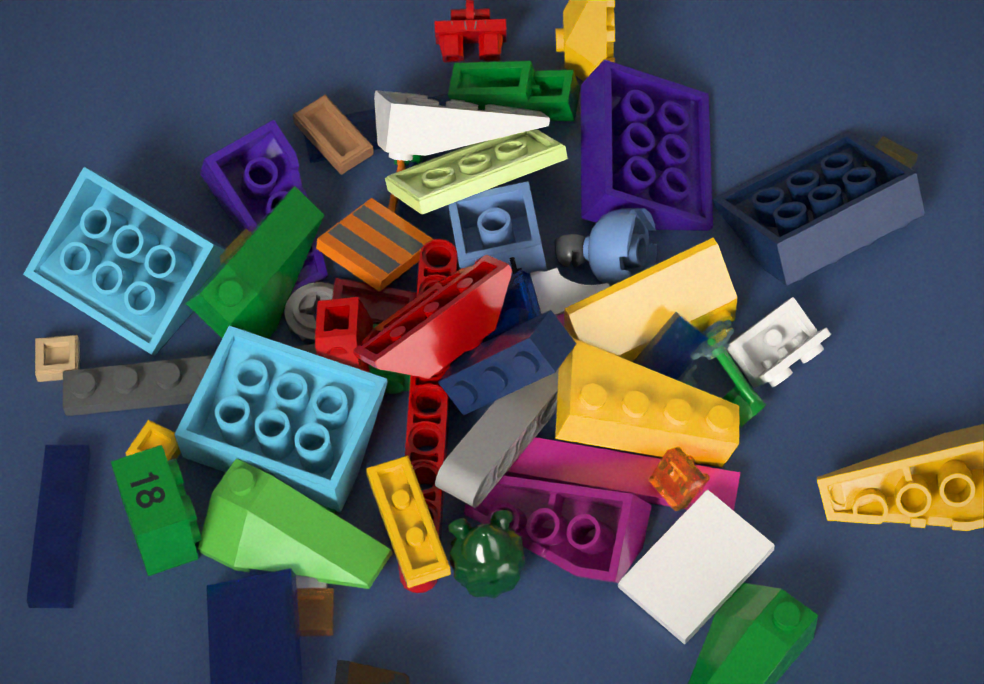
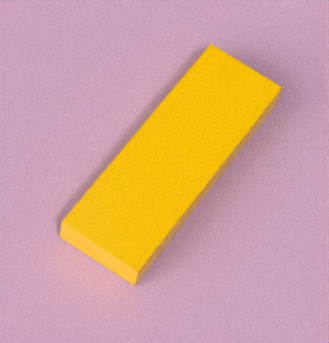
[366,455,451,588]

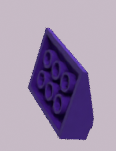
[581,59,713,231]

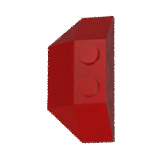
[353,254,512,378]

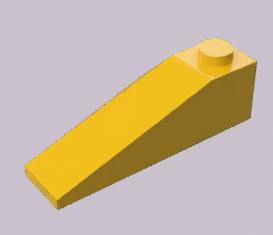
[555,0,615,81]
[817,424,984,531]

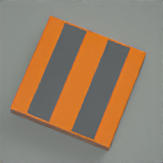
[316,198,434,292]

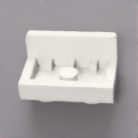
[725,297,831,388]

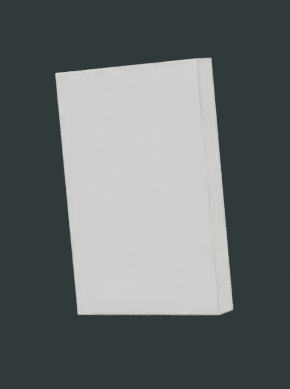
[618,489,775,644]

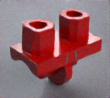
[435,0,507,63]

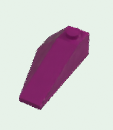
[464,476,652,583]

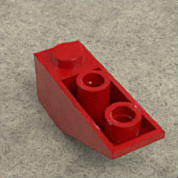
[315,297,373,373]

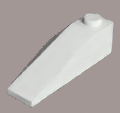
[374,90,550,161]

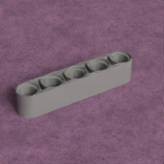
[435,368,559,508]

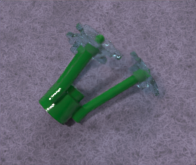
[679,320,767,427]

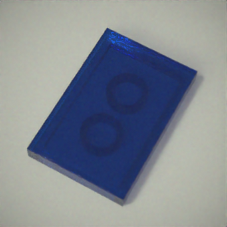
[206,568,303,684]

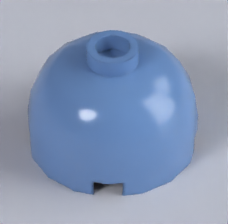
[583,208,657,286]

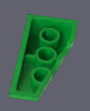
[185,186,324,339]
[688,583,818,684]

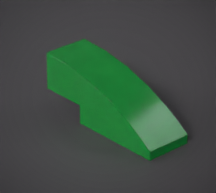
[448,61,580,121]

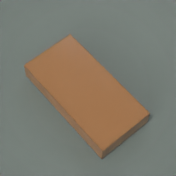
[293,94,374,175]

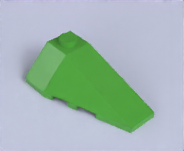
[198,458,393,589]

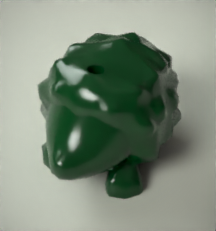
[448,510,525,598]

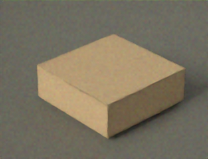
[35,335,80,382]

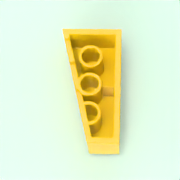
[555,338,739,468]

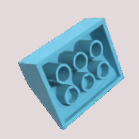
[23,167,232,356]
[174,326,388,512]

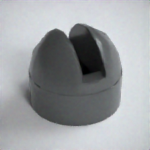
[554,234,586,268]

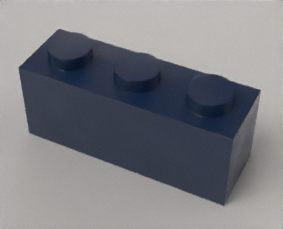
[438,310,576,415]

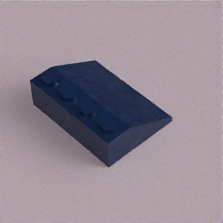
[713,131,925,286]

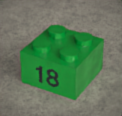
[111,445,202,576]

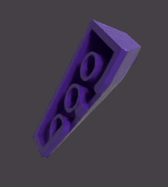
[200,119,328,296]

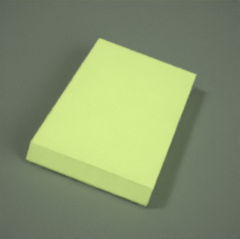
[385,129,568,214]

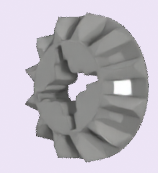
[285,282,334,342]

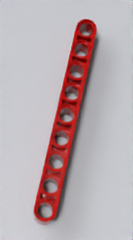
[398,239,458,593]

